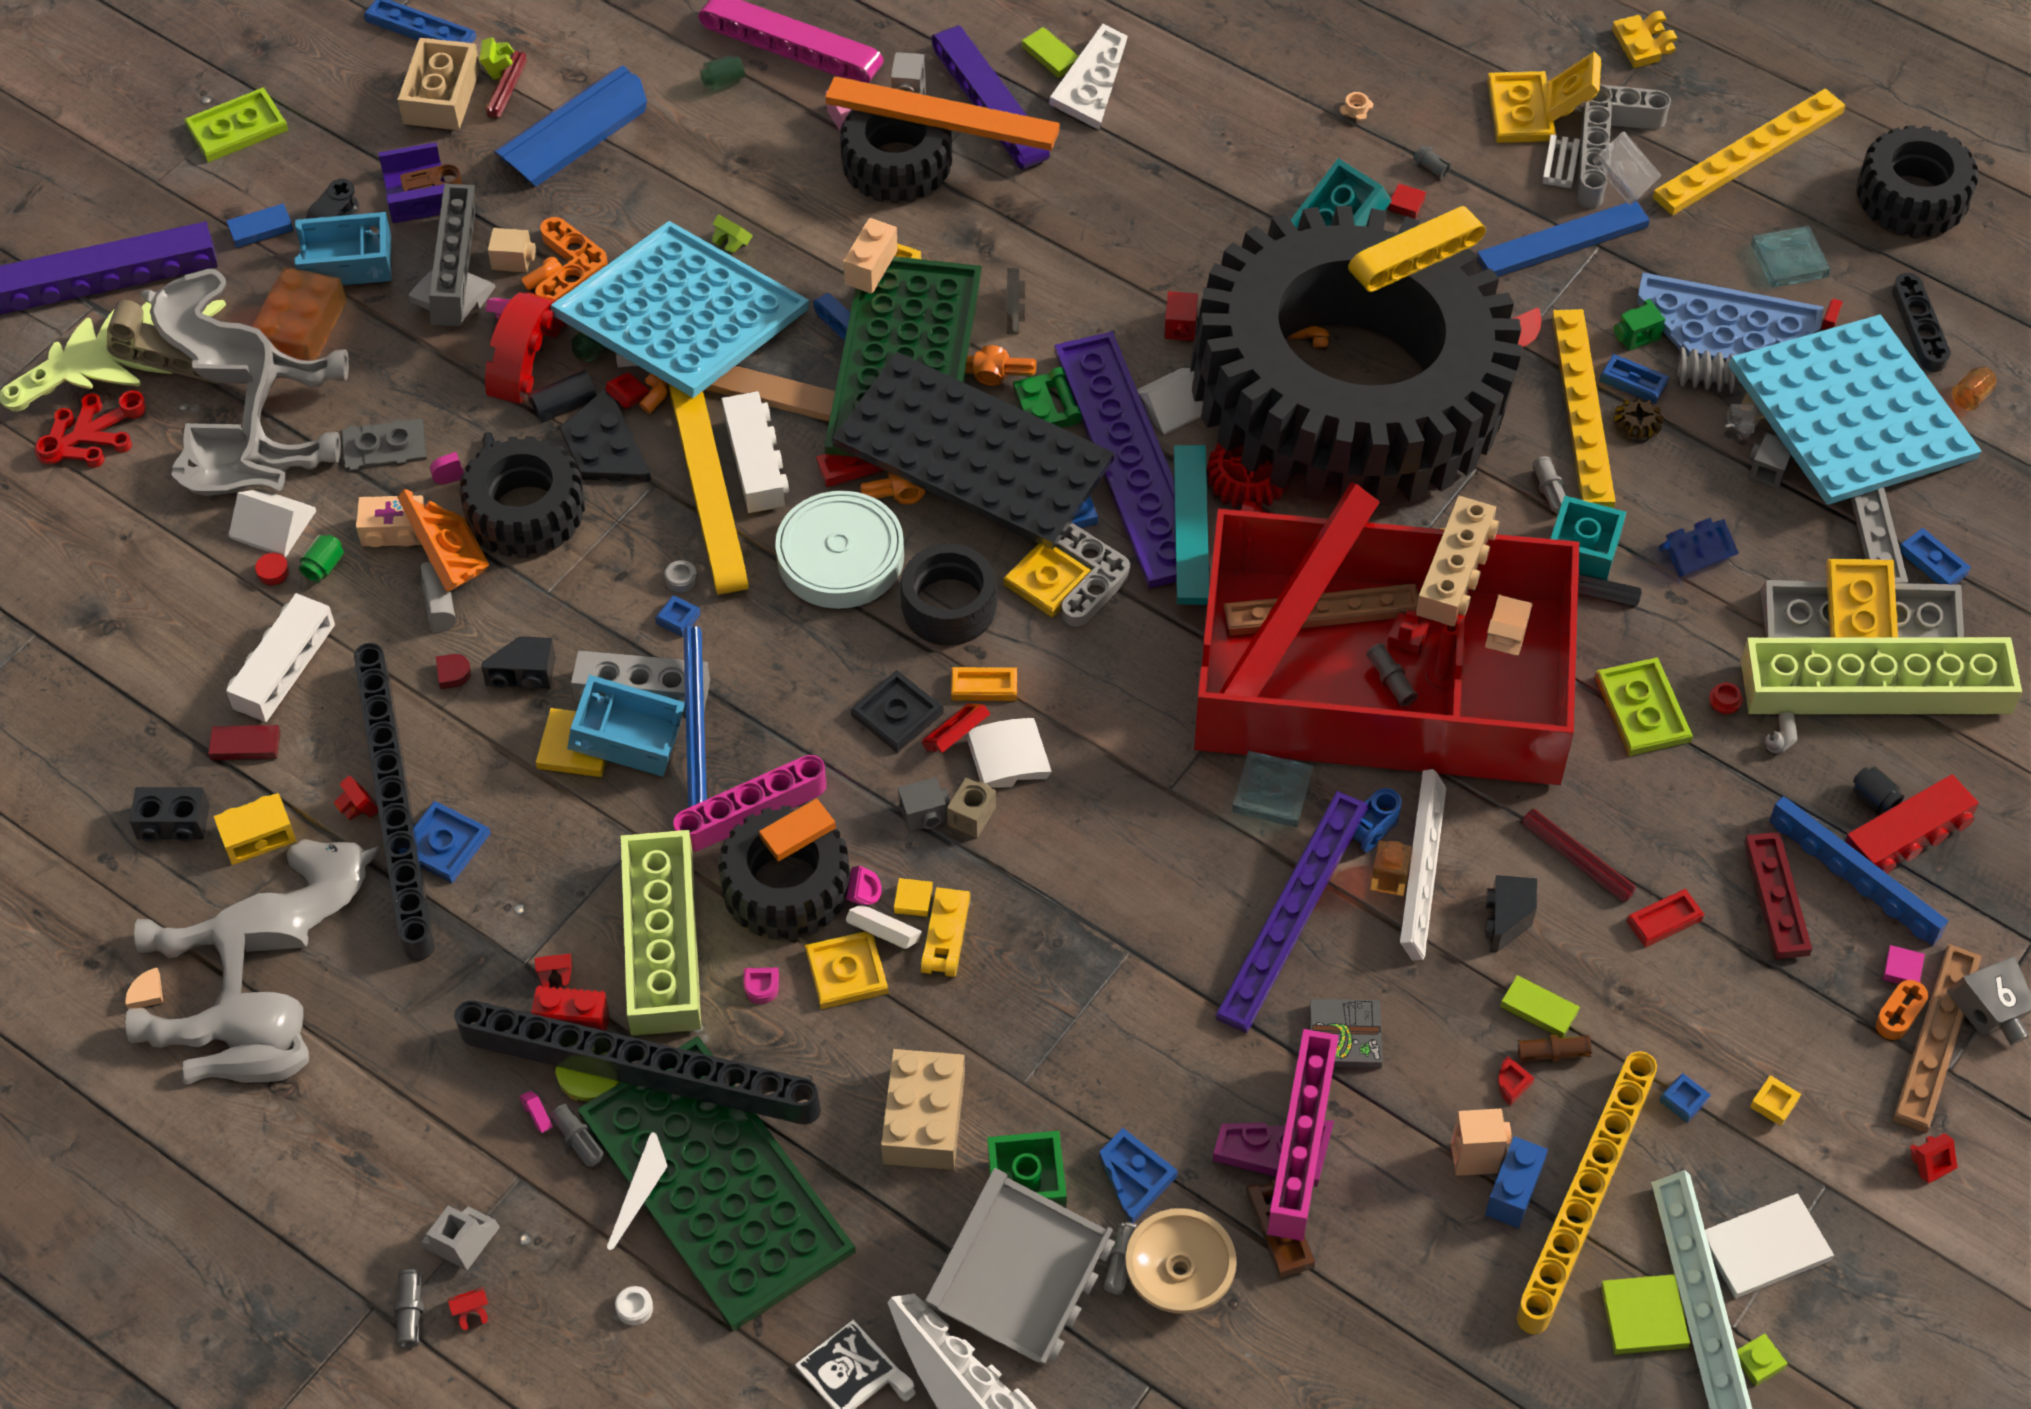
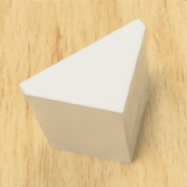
[1137,368,1203,436]
[229,489,316,558]

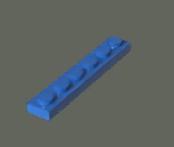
[1769,796,1949,946]

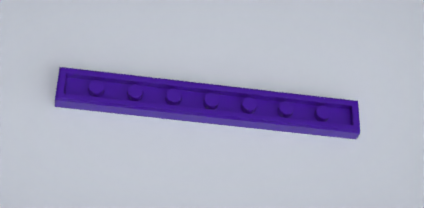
[1215,791,1367,1033]

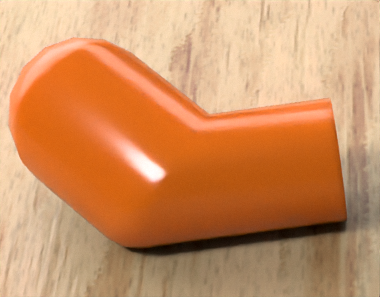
[521,257,562,291]
[1288,326,1330,348]
[639,373,668,414]

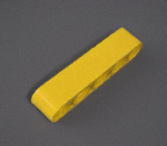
[1348,206,1486,292]

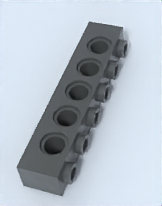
[429,184,475,326]

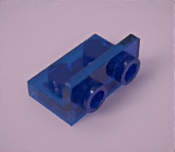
[1658,518,1739,577]

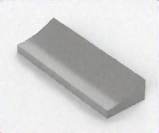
[1760,580,1964,638]

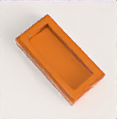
[759,798,836,861]

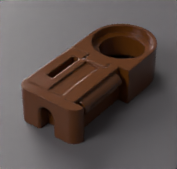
[400,164,462,192]

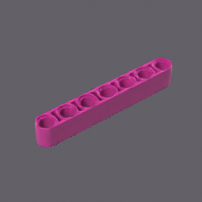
[698,0,884,83]

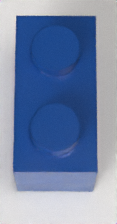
[1485,1136,1548,1228]

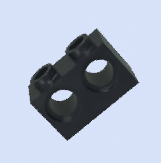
[129,787,210,842]

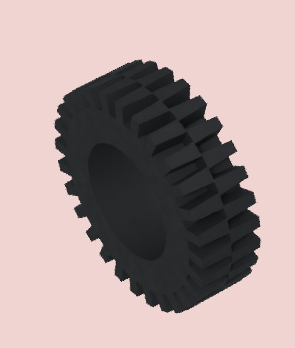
[1190,206,1522,507]

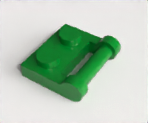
[1013,367,1081,428]

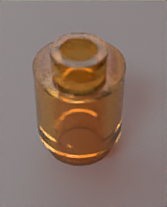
[1952,367,1997,411]

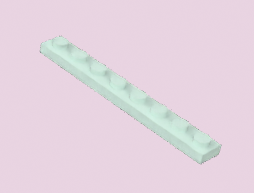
[1651,1170,1752,1409]

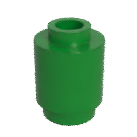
[298,534,344,582]

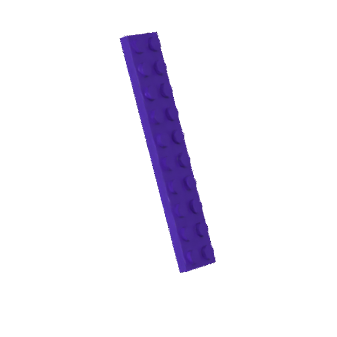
[1054,331,1210,588]

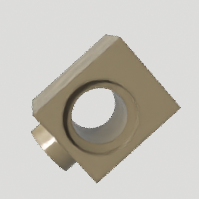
[947,778,996,838]

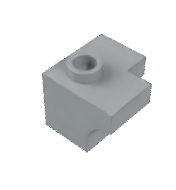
[421,1206,500,1270]

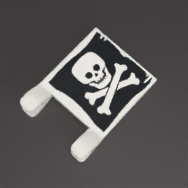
[795,1320,915,1409]

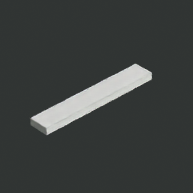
[1400,769,1446,961]

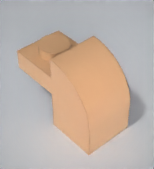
[1485,595,1532,656]

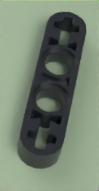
[1892,273,1951,372]

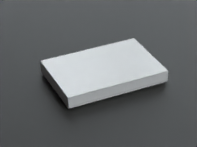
[1705,1193,1834,1299]

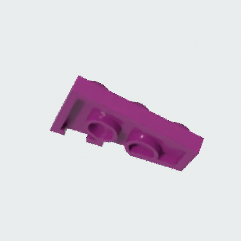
[1212,1120,1334,1187]

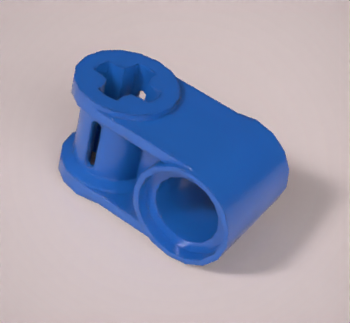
[1353,788,1401,852]

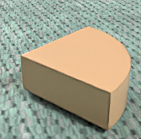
[125,968,163,1009]

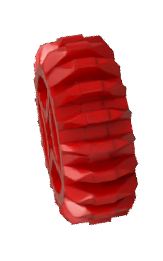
[1206,443,1289,509]

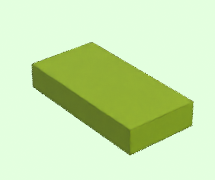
[1022,27,1079,78]
[1500,975,1580,1038]

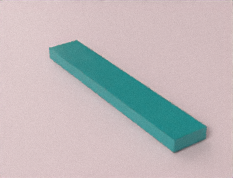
[1174,445,1209,605]

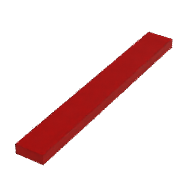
[1219,483,1380,697]

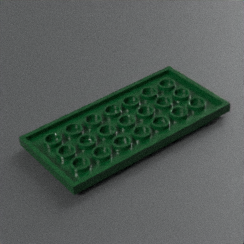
[824,256,982,457]
[578,1036,856,1332]

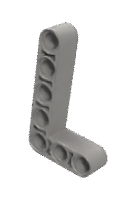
[1577,85,1671,209]

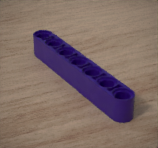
[931,25,1050,170]

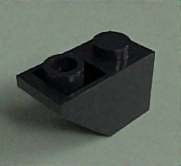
[481,636,556,690]
[1485,875,1537,952]

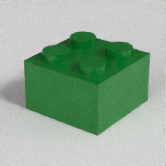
[987,1131,1067,1209]

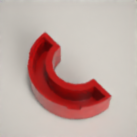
[485,292,567,404]

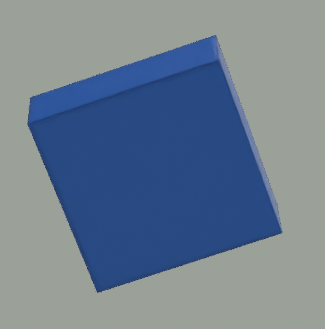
[655,595,701,637]
[1659,1073,1711,1123]

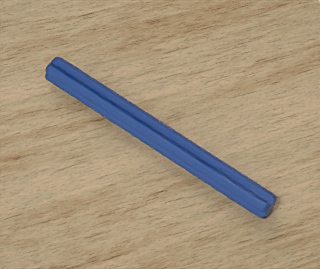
[683,626,707,808]

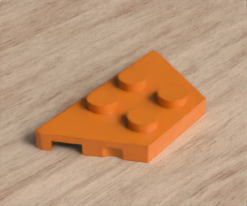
[397,489,489,591]

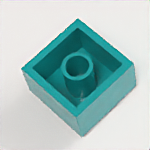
[1551,495,1627,580]

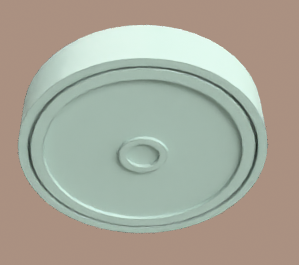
[776,491,904,608]

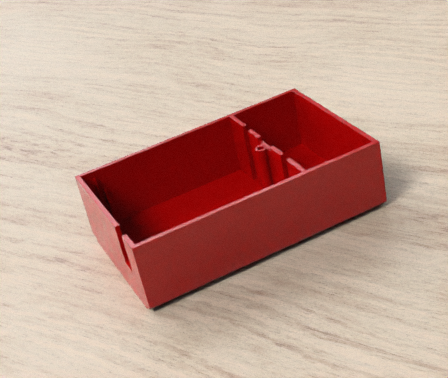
[1194,509,1579,786]

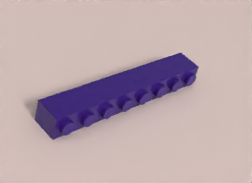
[0,221,218,314]

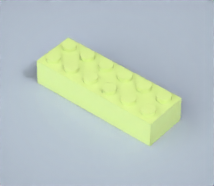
[621,830,702,1036]

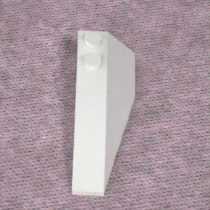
[888,1294,1037,1409]

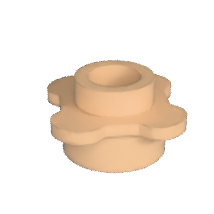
[1340,92,1373,121]

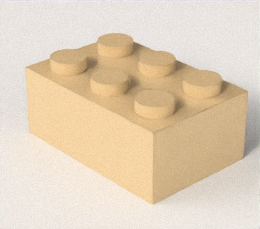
[398,38,480,130]
[881,1049,965,1170]

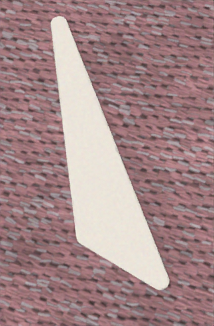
[607,1133,667,1250]

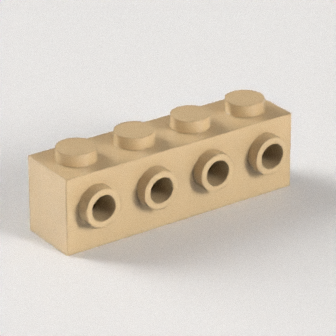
[1416,495,1499,626]

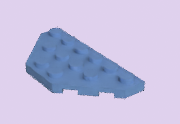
[1636,273,1824,362]

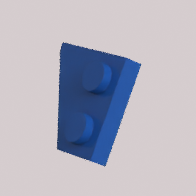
[1099,1128,1178,1223]

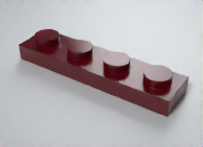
[1744,832,1813,959]

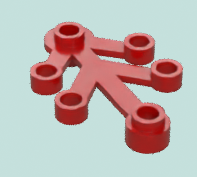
[34,390,146,468]

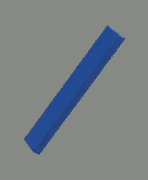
[1477,200,1650,277]

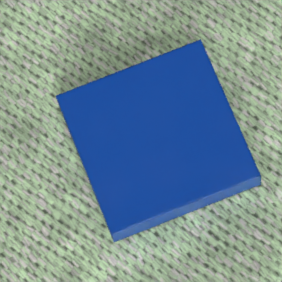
[398,801,491,883]

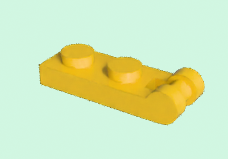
[921,887,970,977]

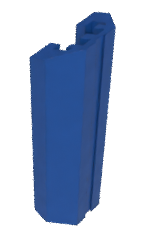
[493,65,647,187]

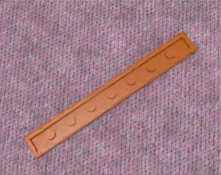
[825,76,1060,151]

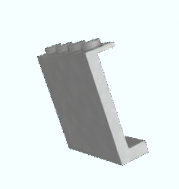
[925,1168,1115,1366]

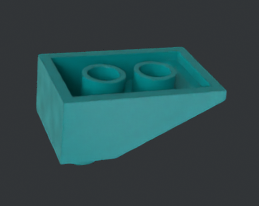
[1290,158,1392,228]

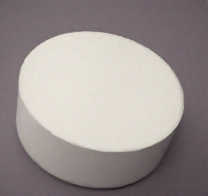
[615,1286,653,1326]

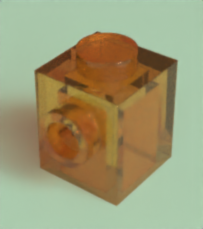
[1370,840,1413,896]

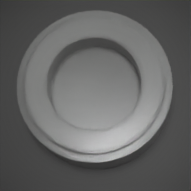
[664,560,697,593]

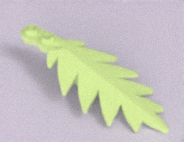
[0,300,226,412]

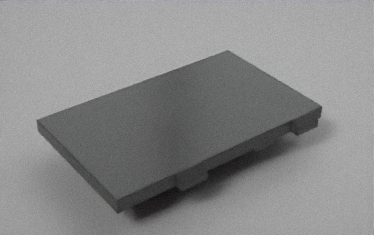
[342,418,427,471]

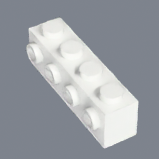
[722,391,789,513]
[226,593,335,722]

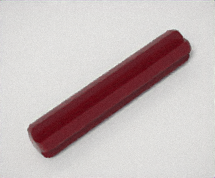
[485,50,527,119]

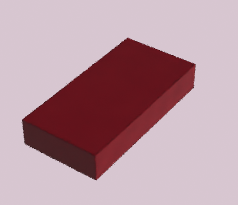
[208,725,281,760]

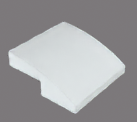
[965,718,1052,788]

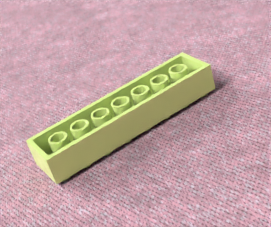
[1741,637,2022,714]

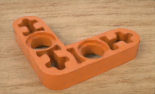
[535,217,608,300]

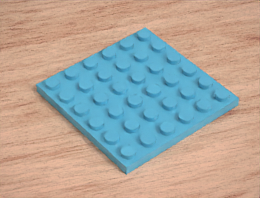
[551,221,809,398]
[1728,314,1982,505]

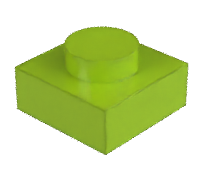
[1737,1333,1788,1387]

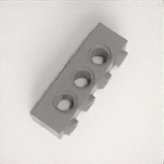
[571,651,710,713]

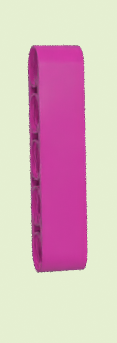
[673,755,827,852]

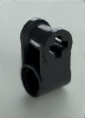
[306,178,359,219]

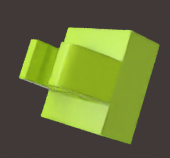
[479,37,514,80]
[712,214,753,254]

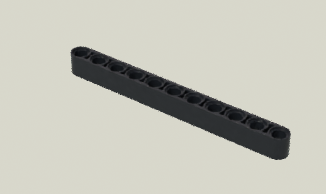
[354,643,435,960]
[454,1000,821,1125]

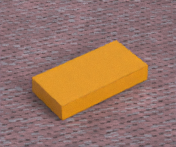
[951,667,1017,701]

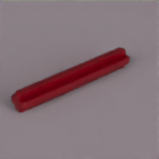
[1522,809,1636,902]

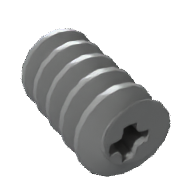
[1676,347,1740,394]

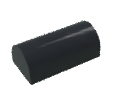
[528,370,597,423]

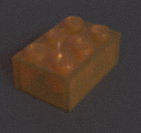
[252,266,346,361]

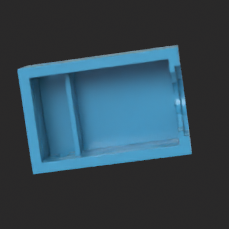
[295,212,392,289]
[567,675,685,777]

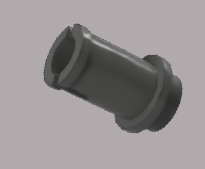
[1413,145,1452,180]

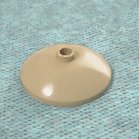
[1125,1208,1236,1314]

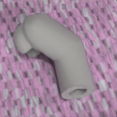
[1765,712,1797,754]

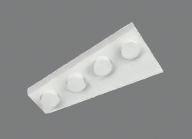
[1049,24,1128,130]

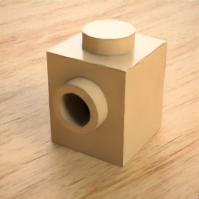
[488,228,536,273]

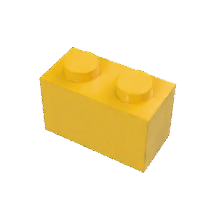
[213,793,297,865]

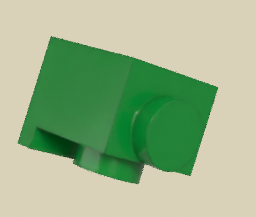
[1613,299,1665,351]

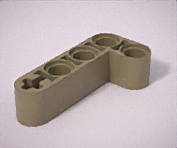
[107,300,221,383]

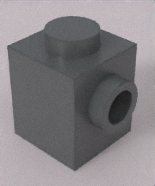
[1748,433,1792,489]
[898,777,950,832]

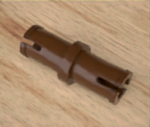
[1518,1034,1592,1063]

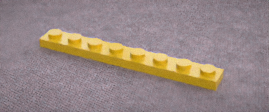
[1653,88,1846,216]
[1552,309,1616,508]

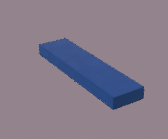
[364,0,476,43]

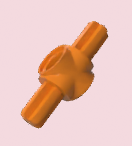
[965,345,1037,386]
[860,473,925,505]

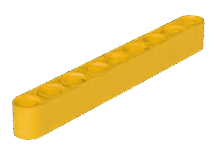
[668,384,749,595]
[1516,1051,1657,1334]

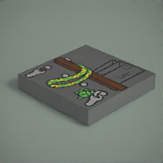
[1309,999,1383,1068]

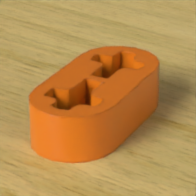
[1876,980,1928,1040]

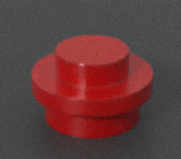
[1709,682,1743,714]

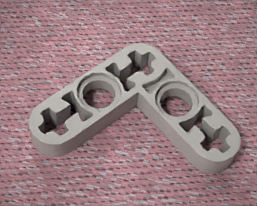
[1056,523,1130,627]

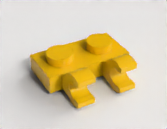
[1612,11,1678,68]

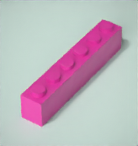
[1267,1029,1339,1241]

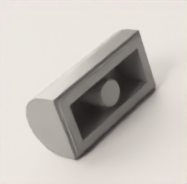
[421,562,456,633]

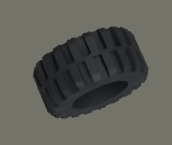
[840,109,952,203]
[1856,125,1979,238]
[459,436,585,558]
[718,806,850,940]

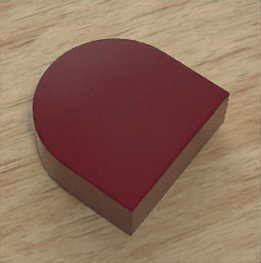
[436,654,471,689]

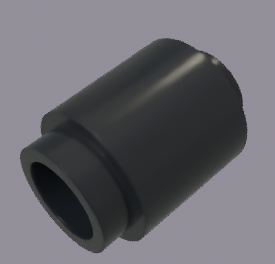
[1853,767,1904,813]

